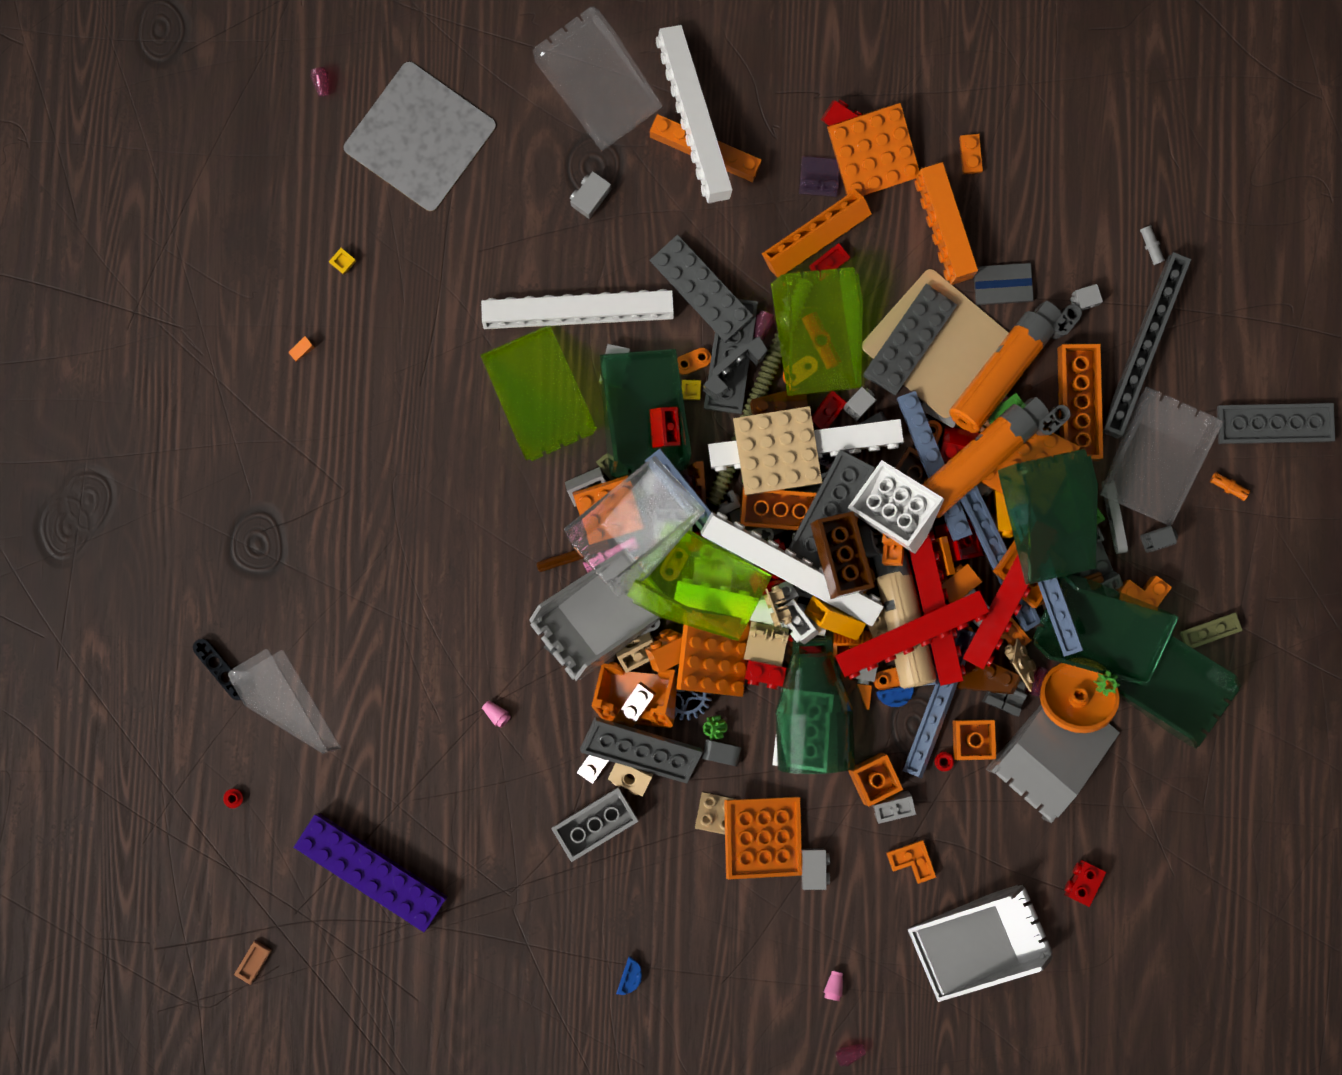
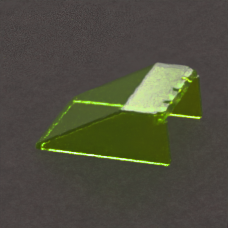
[771,267,863,396]
[480,326,597,462]
[627,520,772,641]

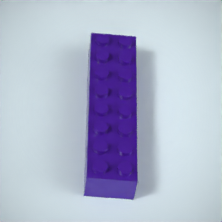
[293,813,448,932]

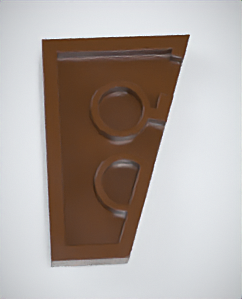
[750,386,808,415]
[687,461,706,505]
[956,661,1021,694]

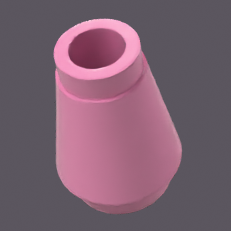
[482,700,511,728]
[823,971,843,1001]

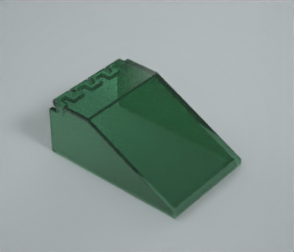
[600,349,691,477]
[998,449,1098,585]
[1033,573,1179,686]
[1100,615,1241,749]

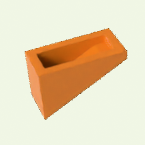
[289,336,315,362]
[857,684,872,710]

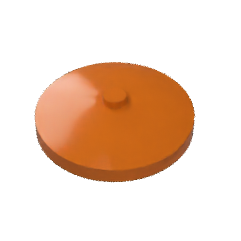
[1040,661,1120,733]

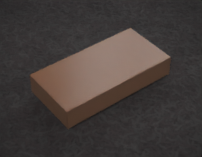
[234,940,272,985]

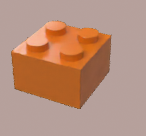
[953,720,996,760]
[848,753,903,807]

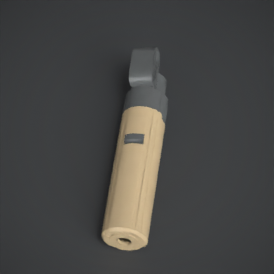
[858,522,937,689]

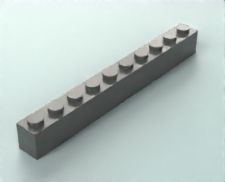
[1102,252,1191,439]

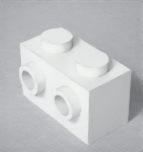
[778,599,819,645]

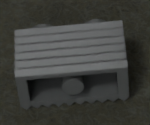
[1140,525,1178,553]

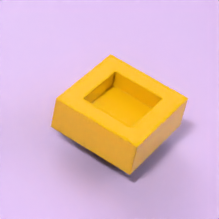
[329,248,356,275]
[681,380,701,400]

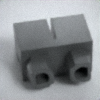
[982,681,1027,717]

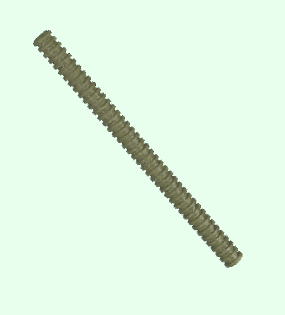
[706,278,813,506]

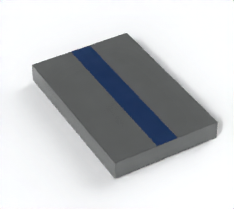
[974,263,1034,305]

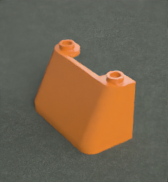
[592,662,678,727]

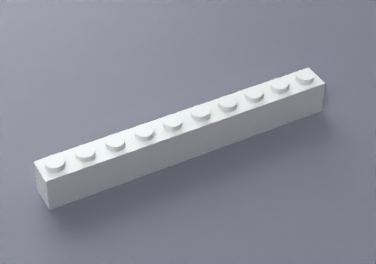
[656,25,732,203]
[481,289,674,329]
[708,419,904,472]
[701,512,884,626]

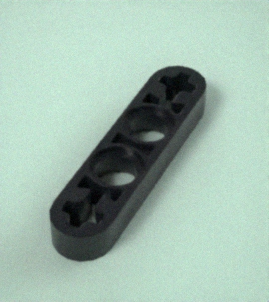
[193,639,249,700]

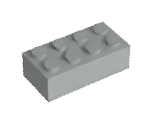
[551,787,639,862]

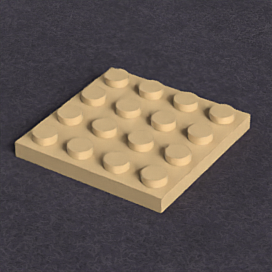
[733,406,822,495]

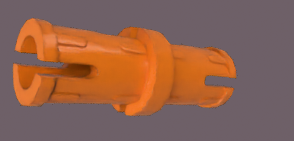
[1210,472,1250,501]

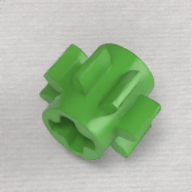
[1094,670,1120,696]
[703,715,727,740]

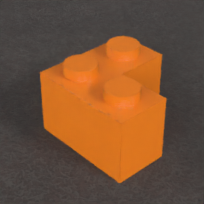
[1113,576,1172,619]
[645,629,683,673]

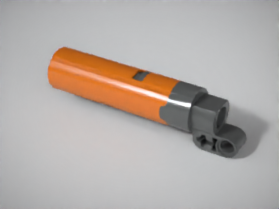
[949,301,1082,433]
[922,397,1070,518]

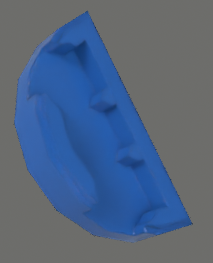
[876,687,914,707]
[616,956,642,995]

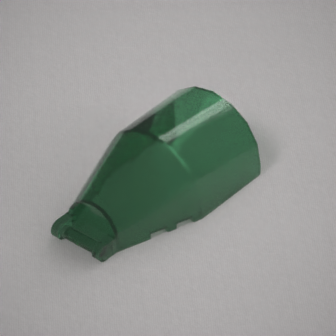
[775,636,855,774]

